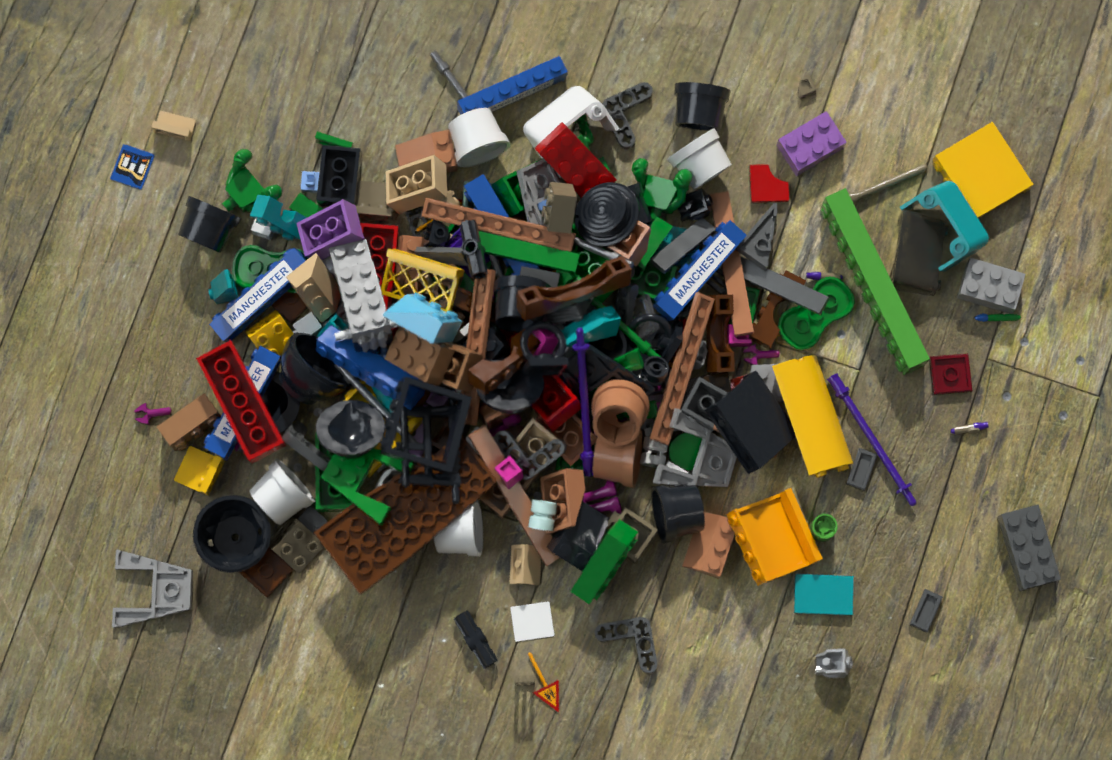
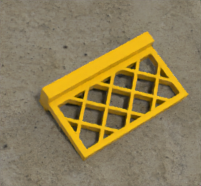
[381,249,464,312]

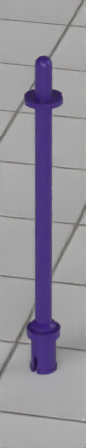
[572,327,594,476]
[827,373,917,506]

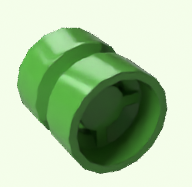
[810,514,838,542]

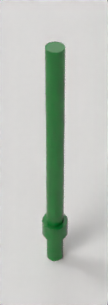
[572,279,661,357]

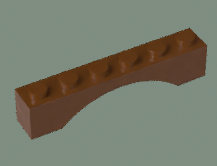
[516,256,632,321]

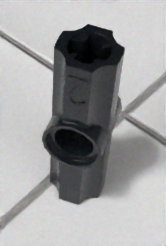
[459,220,488,279]
[454,610,498,669]

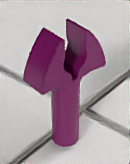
[743,344,780,365]
[134,403,172,425]
[489,414,522,437]

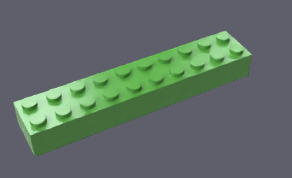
[820,188,930,375]

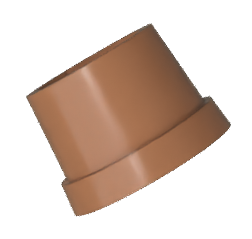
[591,380,650,446]
[593,431,643,489]

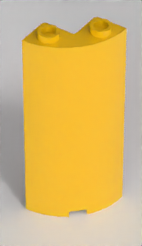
[772,355,853,478]

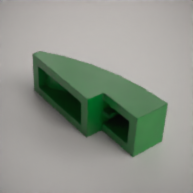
[634,217,673,272]

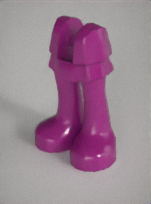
[582,481,622,514]

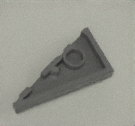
[735,203,778,271]

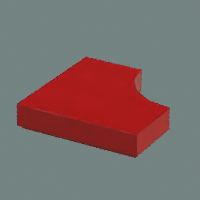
[749,164,789,203]

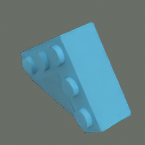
[383,292,462,344]

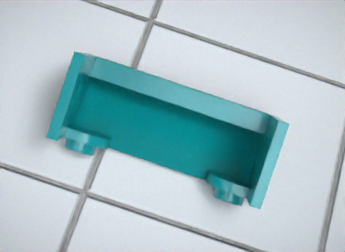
[900,181,989,272]

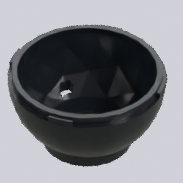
[279,332,351,405]
[193,495,271,573]

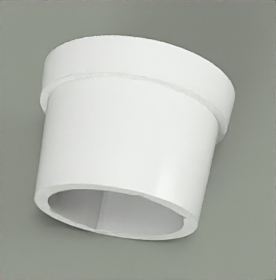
[448,108,510,167]
[667,128,732,190]
[249,459,315,525]
[434,500,483,557]

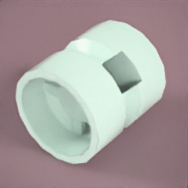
[528,500,557,531]

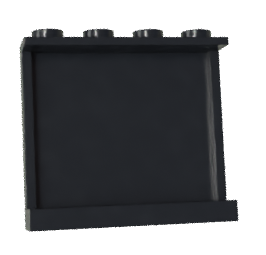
[705,371,796,474]

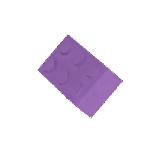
[777,111,847,176]
[297,199,364,260]

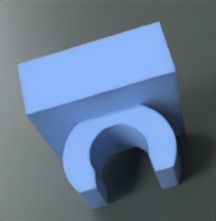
[301,171,319,192]

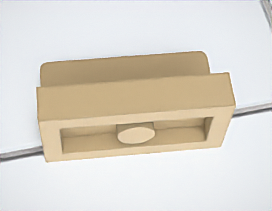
[151,111,196,141]
[509,544,541,585]

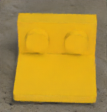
[245,310,294,357]
[174,446,225,496]

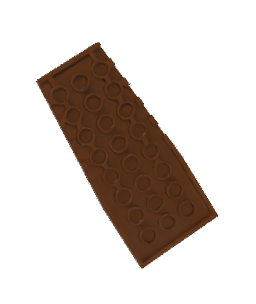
[314,436,497,595]

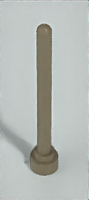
[848,164,928,206]

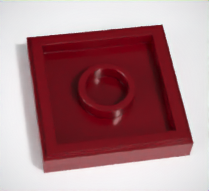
[929,353,973,395]

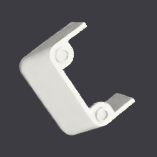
[523,86,619,159]

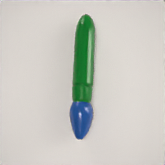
[974,314,1021,322]

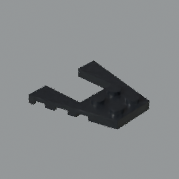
[562,344,655,430]

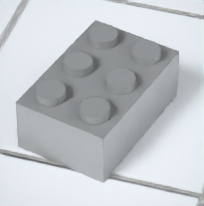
[957,258,1025,314]

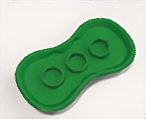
[232,245,309,293]
[778,277,855,350]

